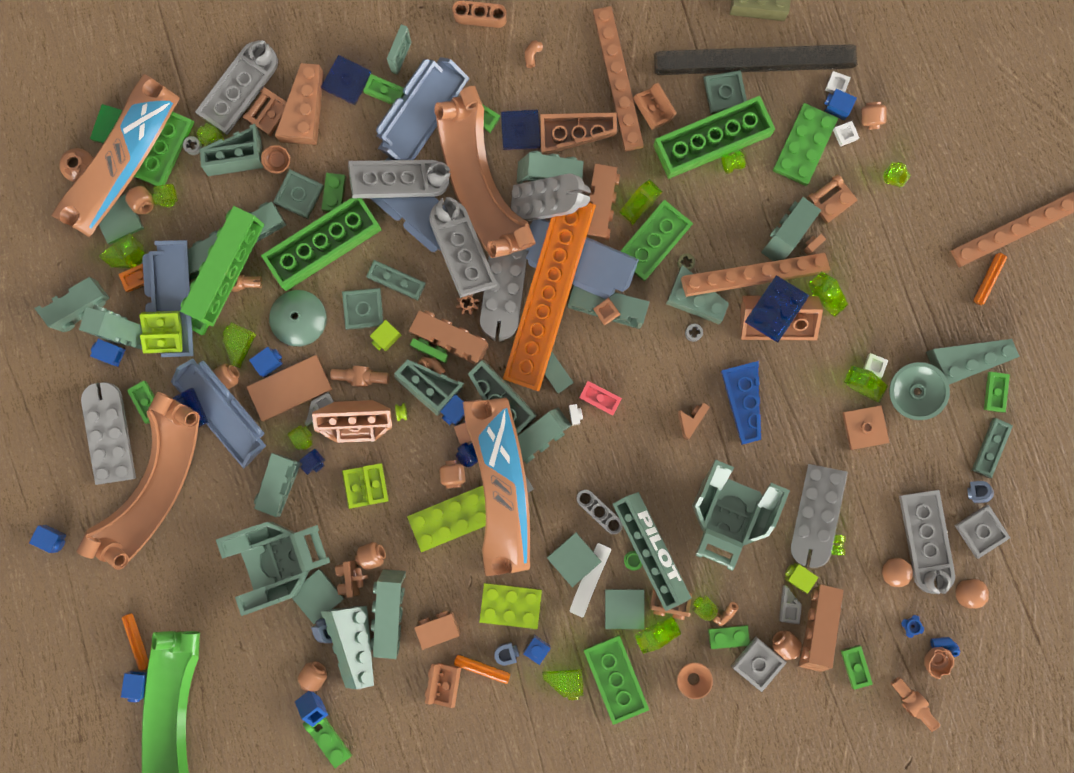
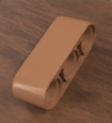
[452,0,507,28]

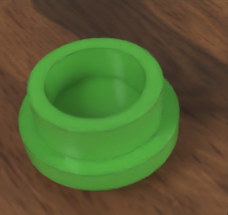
[624,551,642,570]

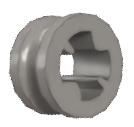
[183,136,202,155]
[685,324,703,342]

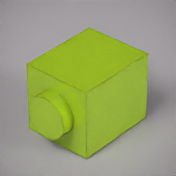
[370,320,402,351]
[784,563,819,594]

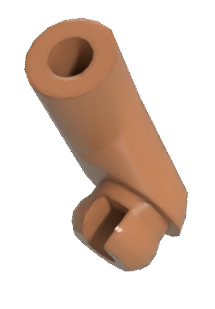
[525,40,543,68]
[418,357,446,374]
[713,602,738,626]

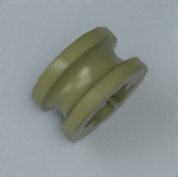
[677,253,695,271]

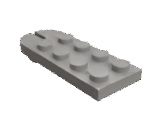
[195,40,278,135]
[348,160,451,198]
[511,173,591,221]
[429,197,497,298]
[480,249,528,342]
[81,382,136,485]
[791,464,848,568]
[899,490,955,594]

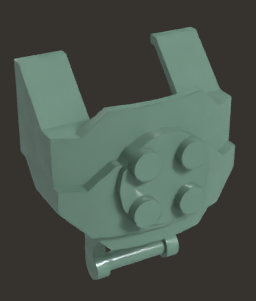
[692,460,790,571]
[216,522,330,616]

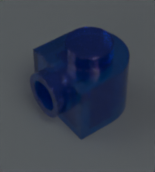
[455,442,478,468]
[299,448,326,475]

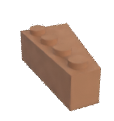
[275,63,324,145]
[540,113,617,155]
[587,164,620,244]
[409,310,489,365]
[798,584,843,672]

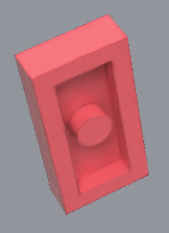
[579,381,622,416]

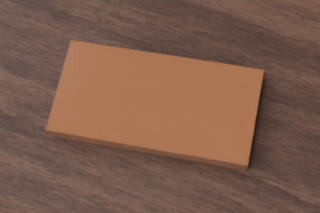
[247,355,333,422]

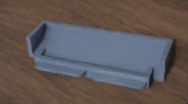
[376,57,470,160]
[370,157,447,252]
[526,219,639,299]
[143,240,194,357]
[171,359,266,468]

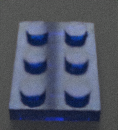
[745,275,810,343]

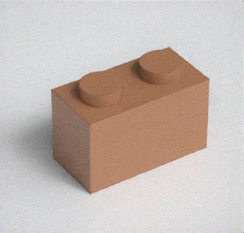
[414,610,461,650]

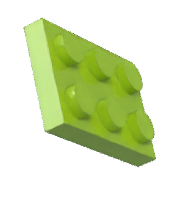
[479,583,542,629]

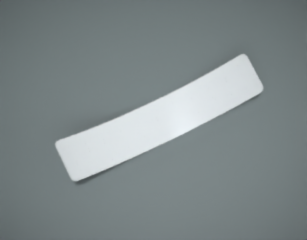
[569,543,611,617]

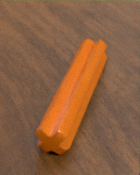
[973,253,1007,305]
[122,613,149,671]
[454,655,510,684]

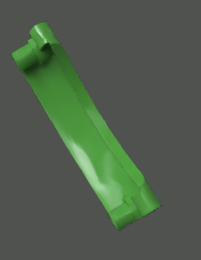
[142,631,200,773]

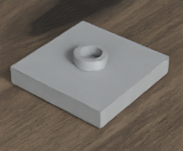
[954,505,1010,559]
[731,637,787,692]

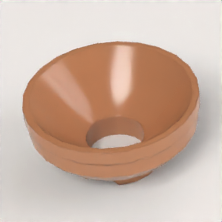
[59,148,93,182]
[677,662,713,699]

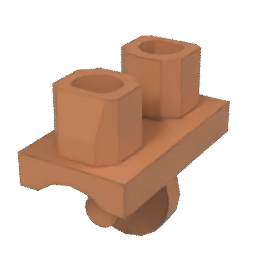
[335,560,368,598]

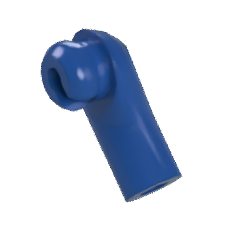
[930,637,960,657]

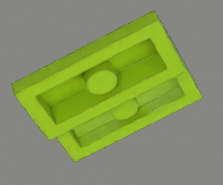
[139,311,182,353]
[342,463,388,509]

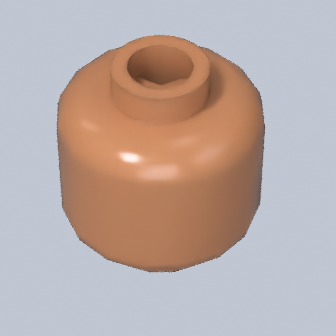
[861,102,887,130]
[125,186,155,214]
[212,363,240,390]
[440,460,466,489]
[355,542,386,570]
[772,630,802,660]
[298,661,327,692]

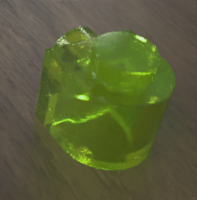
[197,123,224,146]
[884,162,911,188]
[152,184,178,207]
[287,425,313,450]
[692,596,718,621]

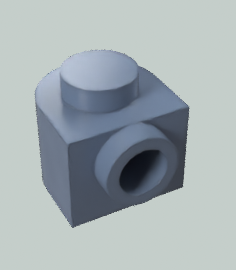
[967,481,994,503]
[311,618,332,643]
[495,641,519,666]

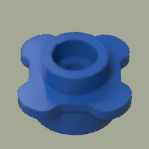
[901,615,924,638]

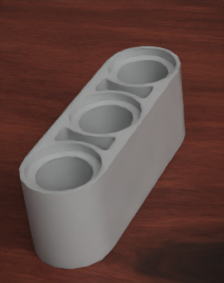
[576,490,623,534]

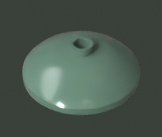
[269,290,327,347]
[889,362,950,420]

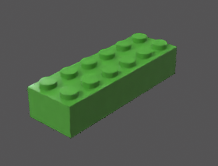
[653,96,775,179]
[261,198,382,291]
[180,206,265,327]

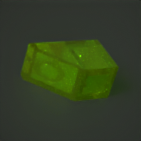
[99,233,147,268]
[808,271,848,317]
[635,616,681,654]

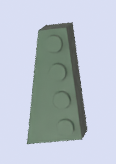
[567,286,650,329]
[79,305,142,350]
[926,339,1020,384]

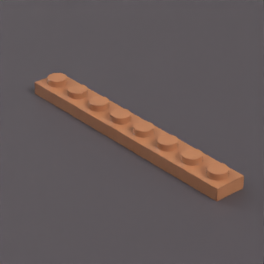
[593,6,644,152]
[950,192,1074,268]
[681,253,830,297]

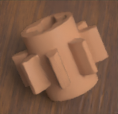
[456,294,479,316]

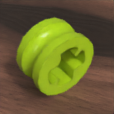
[395,403,408,421]

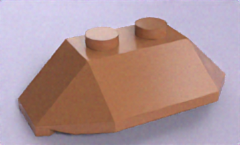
[312,400,392,443]

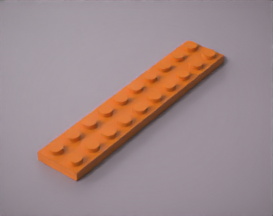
[503,203,596,391]

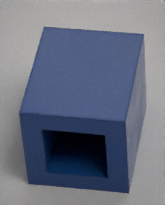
[824,89,857,120]
[90,339,126,367]
[249,347,283,378]
[440,394,464,425]
[29,525,66,553]
[523,635,551,665]
[121,671,147,702]
[295,691,328,727]

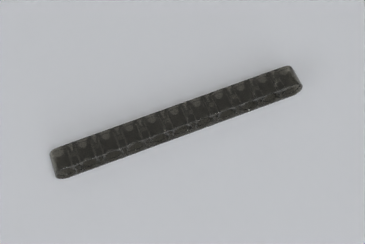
[654,44,858,75]

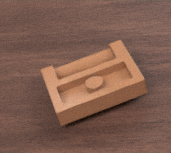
[242,87,287,136]
[807,174,858,224]

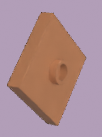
[842,405,890,450]

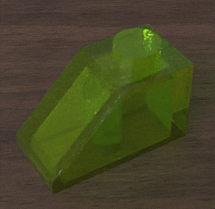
[619,179,663,224]
[223,322,256,368]
[844,365,888,403]
[542,669,584,700]

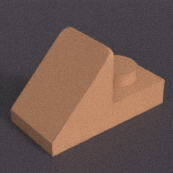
[678,403,710,440]

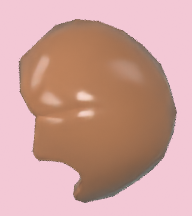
[261,145,291,174]
[882,558,913,587]
[956,579,989,609]
[924,647,955,679]

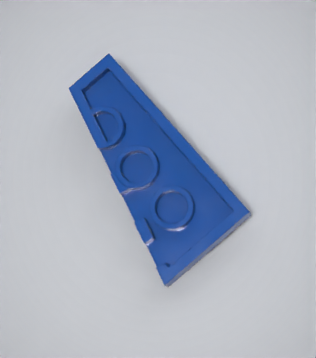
[721,361,761,445]

